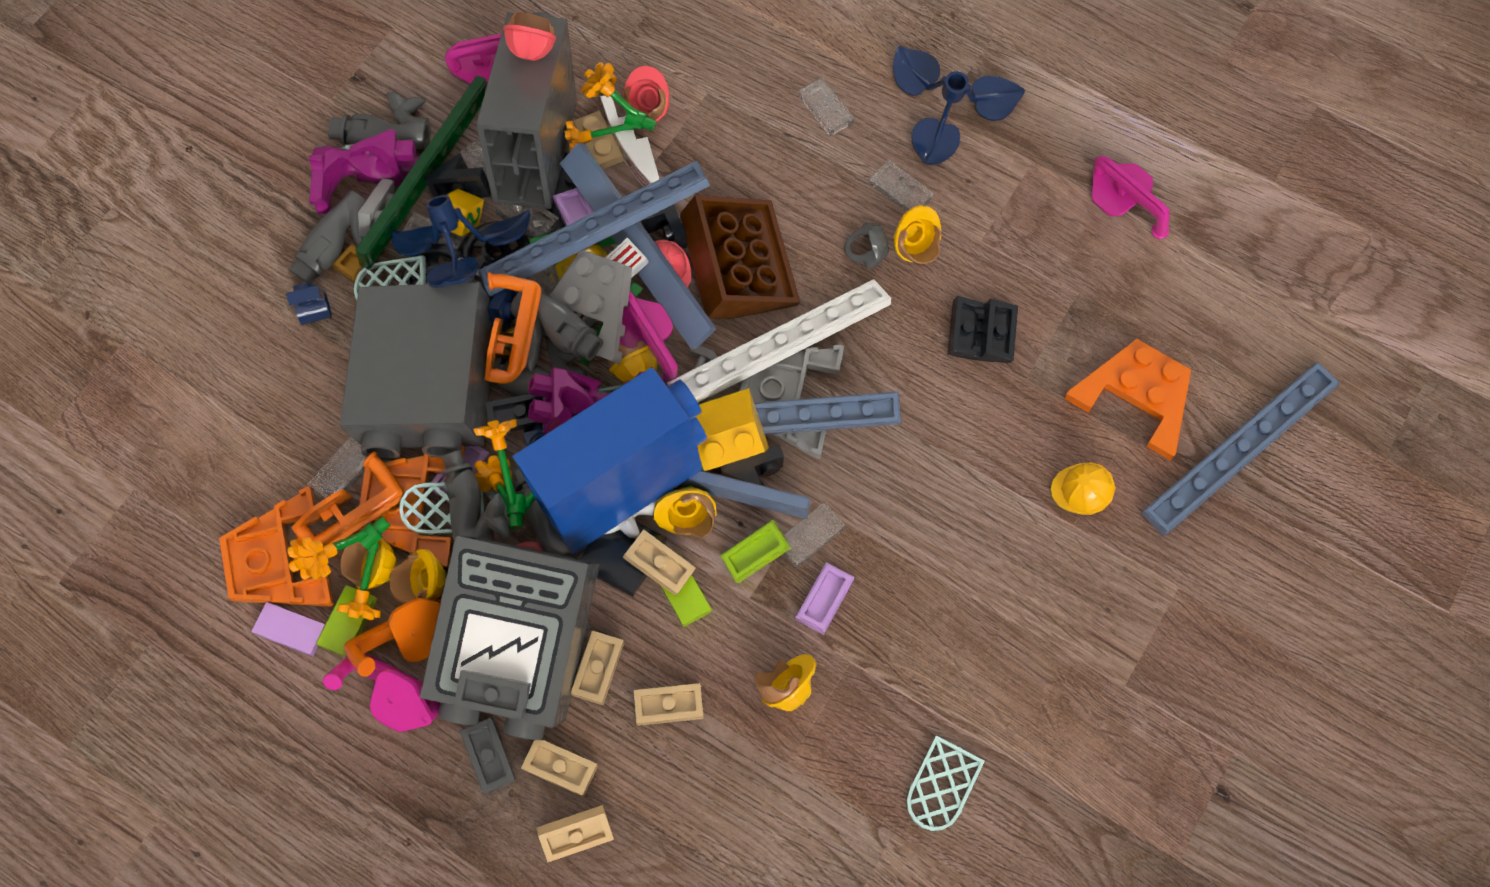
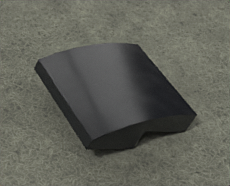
[947,296,1018,363]
[580,522,667,597]

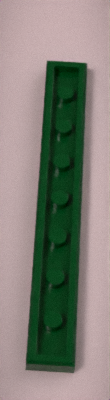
[355,75,487,270]

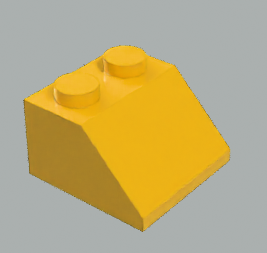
[696,388,769,471]

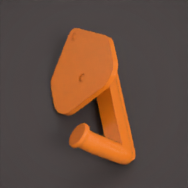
[484,272,541,384]
[291,451,403,546]
[343,598,442,677]

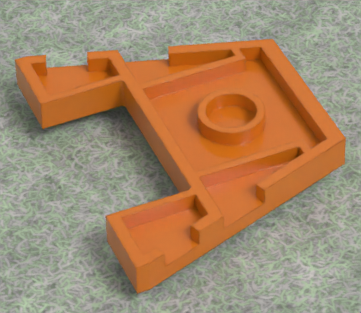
[1064,339,1191,461]
[358,445,466,568]
[219,486,334,607]

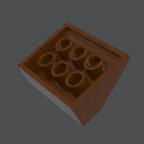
[680,195,800,319]

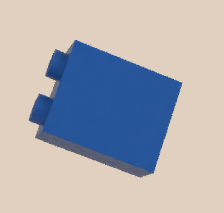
[512,367,707,555]

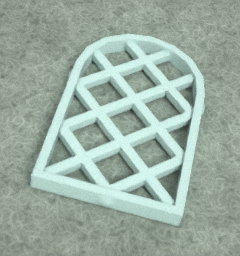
[354,255,426,300]
[399,482,484,535]
[906,736,985,831]

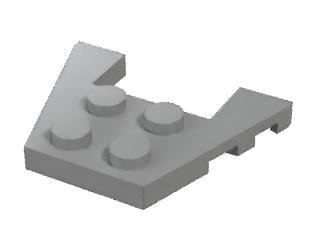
[542,250,632,364]
[740,345,844,459]

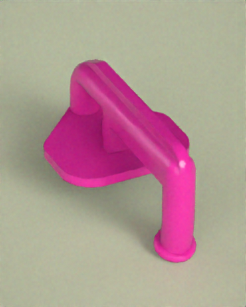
[445,33,502,84]
[1092,155,1170,239]
[619,291,678,386]
[323,652,440,732]

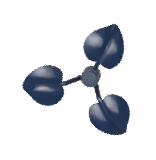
[893,46,1025,165]
[391,195,530,288]

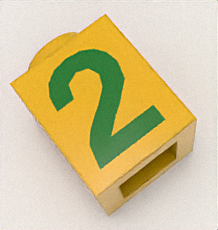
[447,189,484,237]

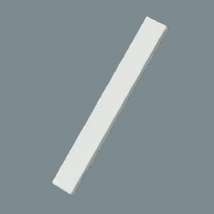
[667,279,891,403]

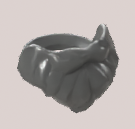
[845,223,889,269]

